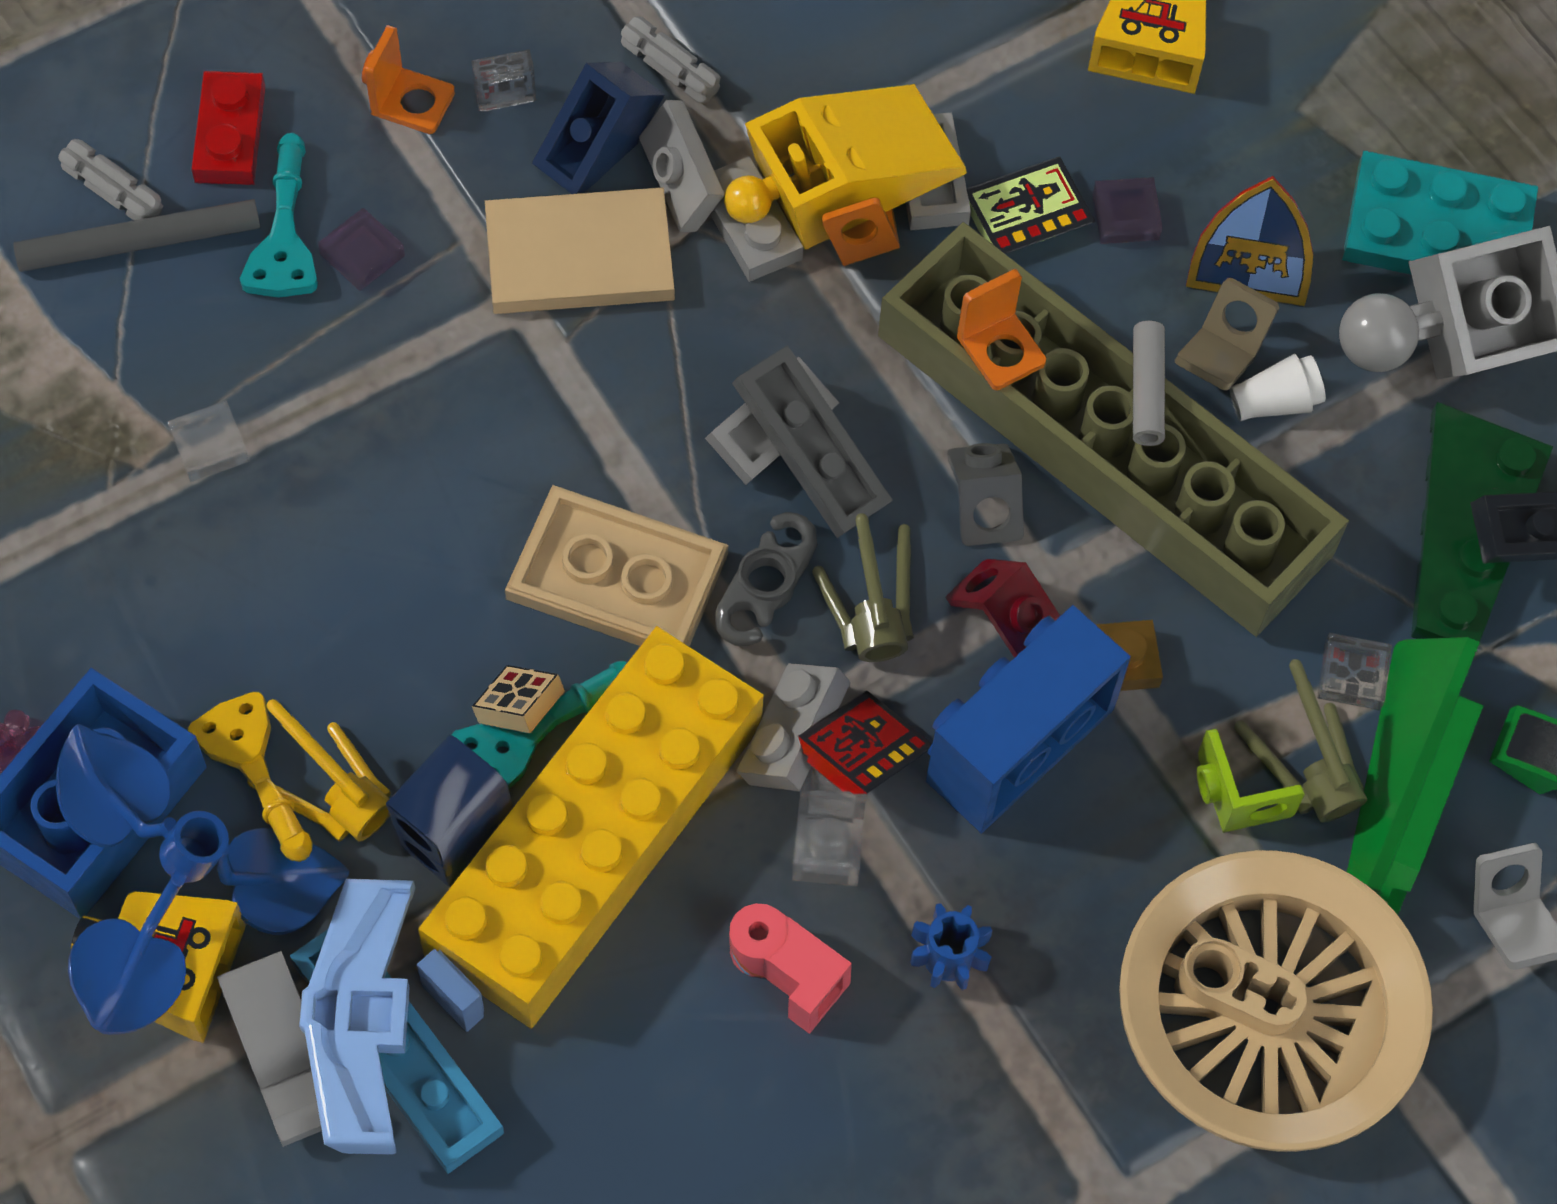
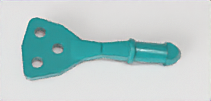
[240,133,318,298]
[451,661,628,790]

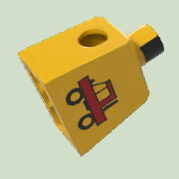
[1088,0,1206,94]
[71,891,246,1043]

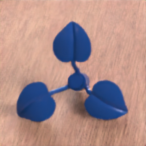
[56,724,349,1035]

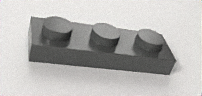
[732,345,893,538]

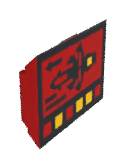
[798,691,932,794]

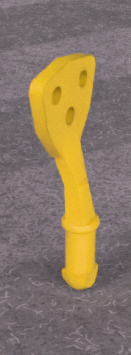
[188,692,313,862]

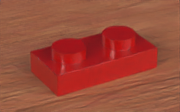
[191,71,266,185]

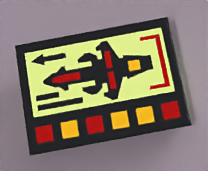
[967,156,1096,254]

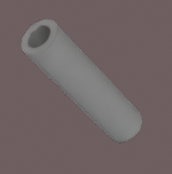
[1133,321,1165,446]

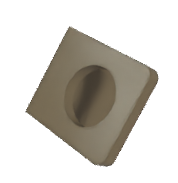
[1175,278,1279,391]

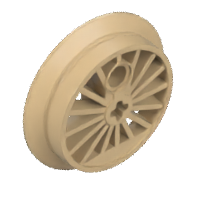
[1119,850,1433,1152]

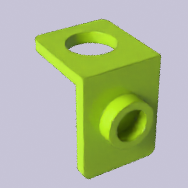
[1197,729,1305,833]

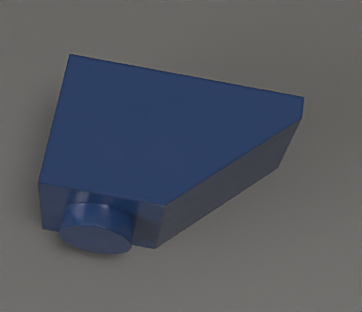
[532,62,665,194]

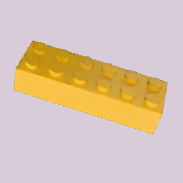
[418,626,764,1029]

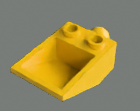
[724,84,967,250]

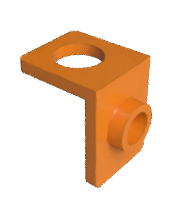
[362,25,455,134]
[822,198,900,266]
[957,269,1046,390]

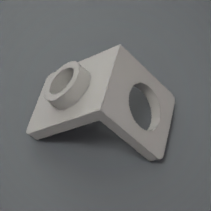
[1474,843,1557,970]

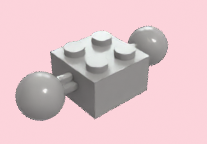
[1339,226,1557,380]

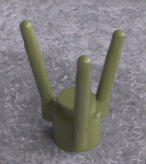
[812,513,914,662]
[1234,659,1367,822]

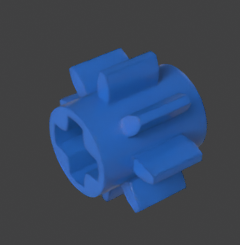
[910,903,992,990]

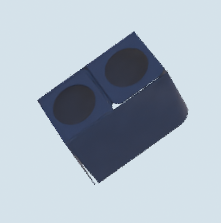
[386,735,513,886]

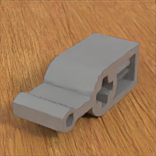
[217,951,322,1147]

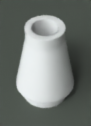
[1229,354,1326,421]

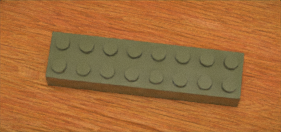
[878,222,1349,637]

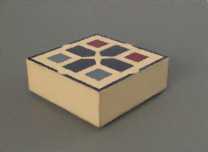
[472,665,565,733]

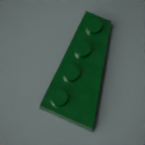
[1411,402,1553,642]

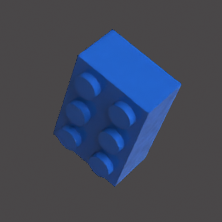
[926,605,1131,834]
[0,668,207,919]

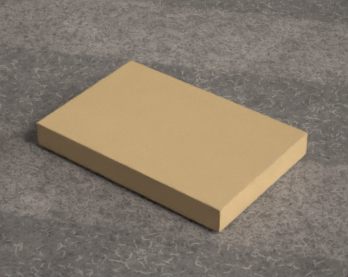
[485,187,675,314]
[505,485,728,646]

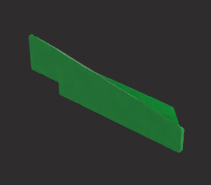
[1347,637,1484,915]

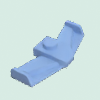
[299,879,416,1155]

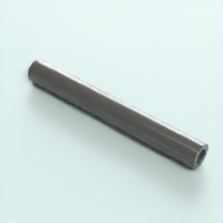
[13,199,261,272]

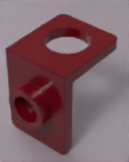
[945,559,1060,658]

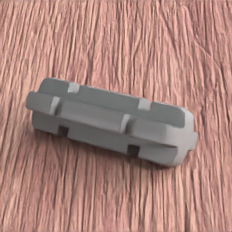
[621,16,721,103]
[58,139,163,220]

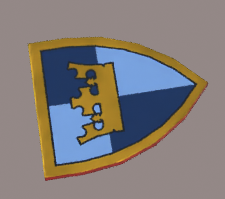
[1186,176,1313,306]

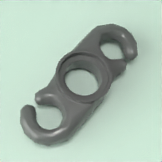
[715,512,818,646]

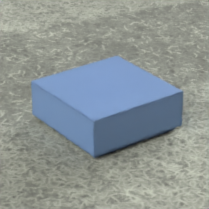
[417,948,484,1032]

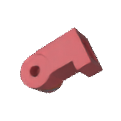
[729,903,852,1034]

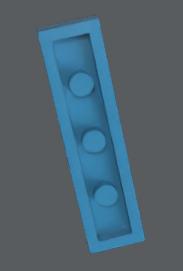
[290,929,504,1174]

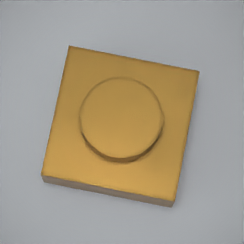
[1096,620,1163,691]

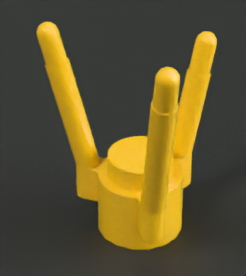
[247,699,391,842]

